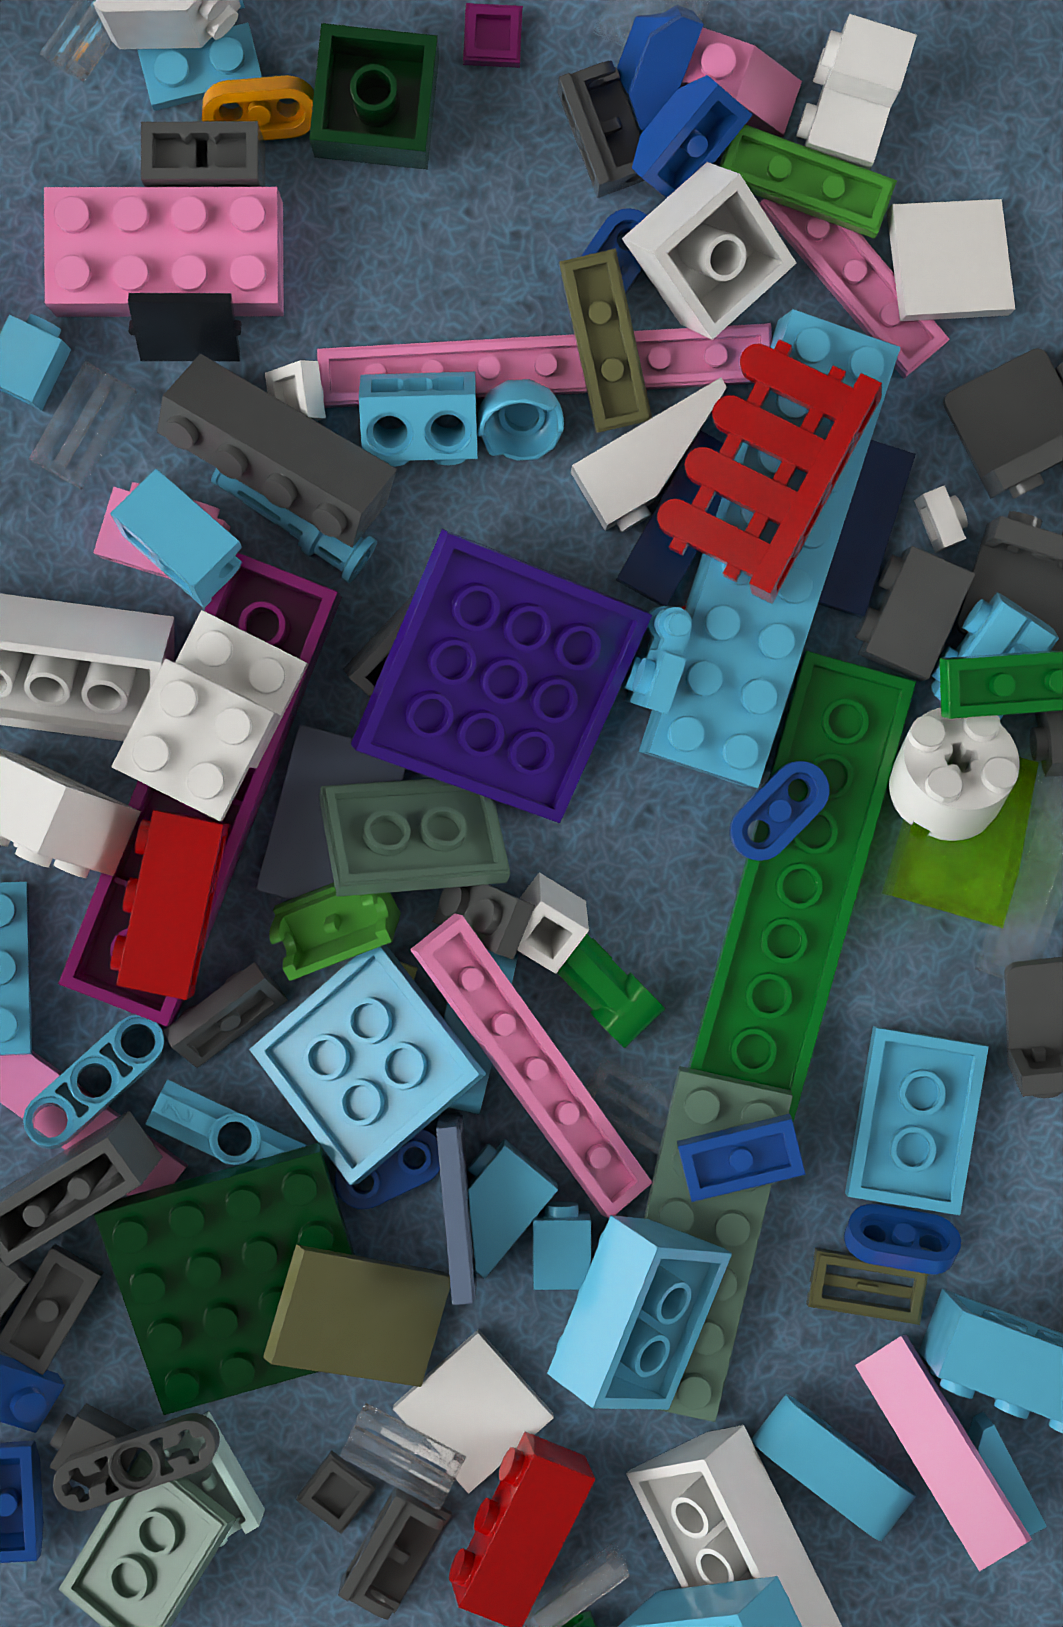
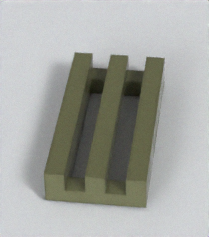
[806,1248,928,1325]

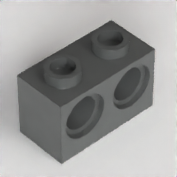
[141,121,265,187]

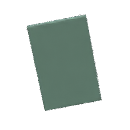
[319,778,511,897]
[59,1450,237,1627]

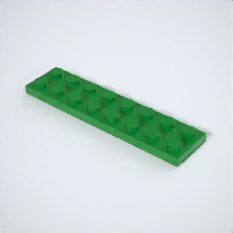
[688,651,916,1122]

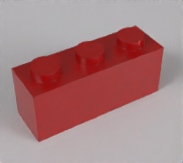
[110,810,230,1000]
[449,1431,595,1627]

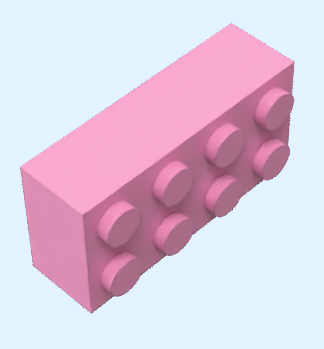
[44,187,284,317]

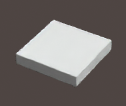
[887,199,1015,321]
[393,1329,554,1494]

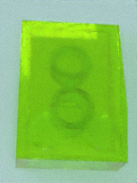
[882,757,1039,928]

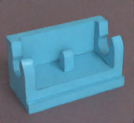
[110,469,242,608]

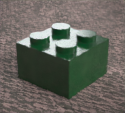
[309,23,439,170]

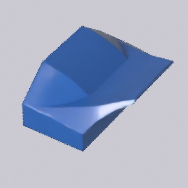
[617,5,704,130]
[632,75,753,198]
[0,1440,44,1563]

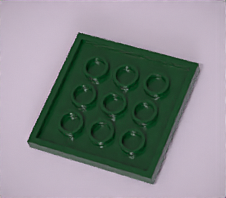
[94,1143,355,1415]

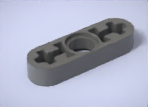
[53,1413,220,1511]

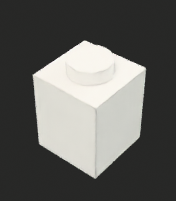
[517,872,589,974]

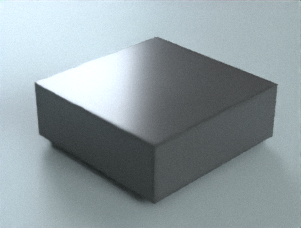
[296,1450,377,1534]

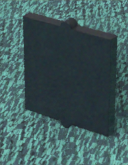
[128,293,242,362]

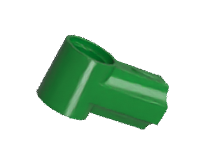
[557,934,666,1048]

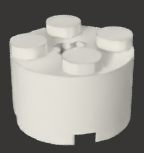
[889,708,1020,841]

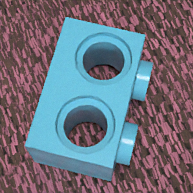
[359,372,478,467]

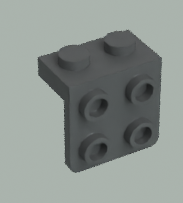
[943,348,1063,499]
[956,511,1063,651]
[1004,956,1063,1098]

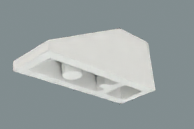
[571,378,727,532]

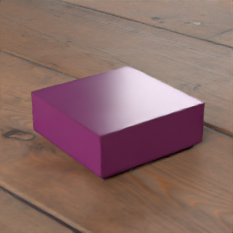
[463,3,523,68]

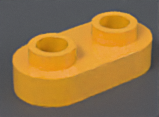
[202,75,314,140]

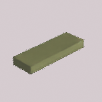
[558,248,652,433]

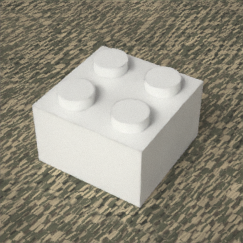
[622,162,797,340]

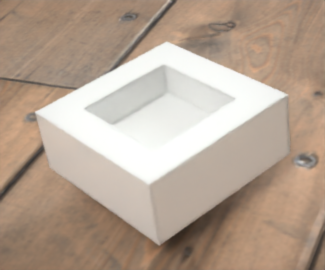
[265,360,326,421]
[914,485,968,553]

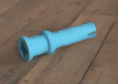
[211,468,377,583]

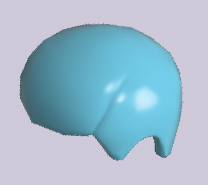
[477,379,564,461]

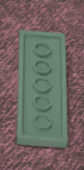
[644,1066,793,1422]

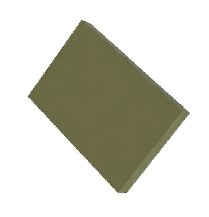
[263,1245,450,1387]

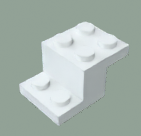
[111,610,309,821]

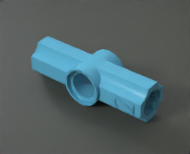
[145,1079,308,1166]

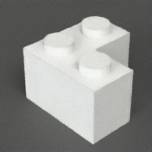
[796,14,917,170]

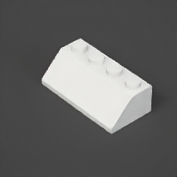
[0,593,174,741]
[626,1425,842,1627]

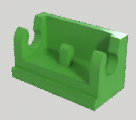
[269,882,401,981]

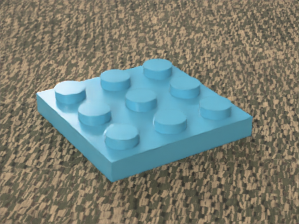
[249,944,486,1185]

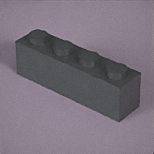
[157,354,397,548]

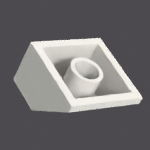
[93,0,241,49]

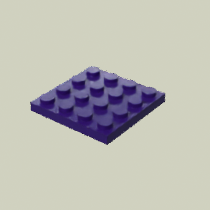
[351,529,652,823]

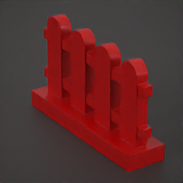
[657,339,882,604]

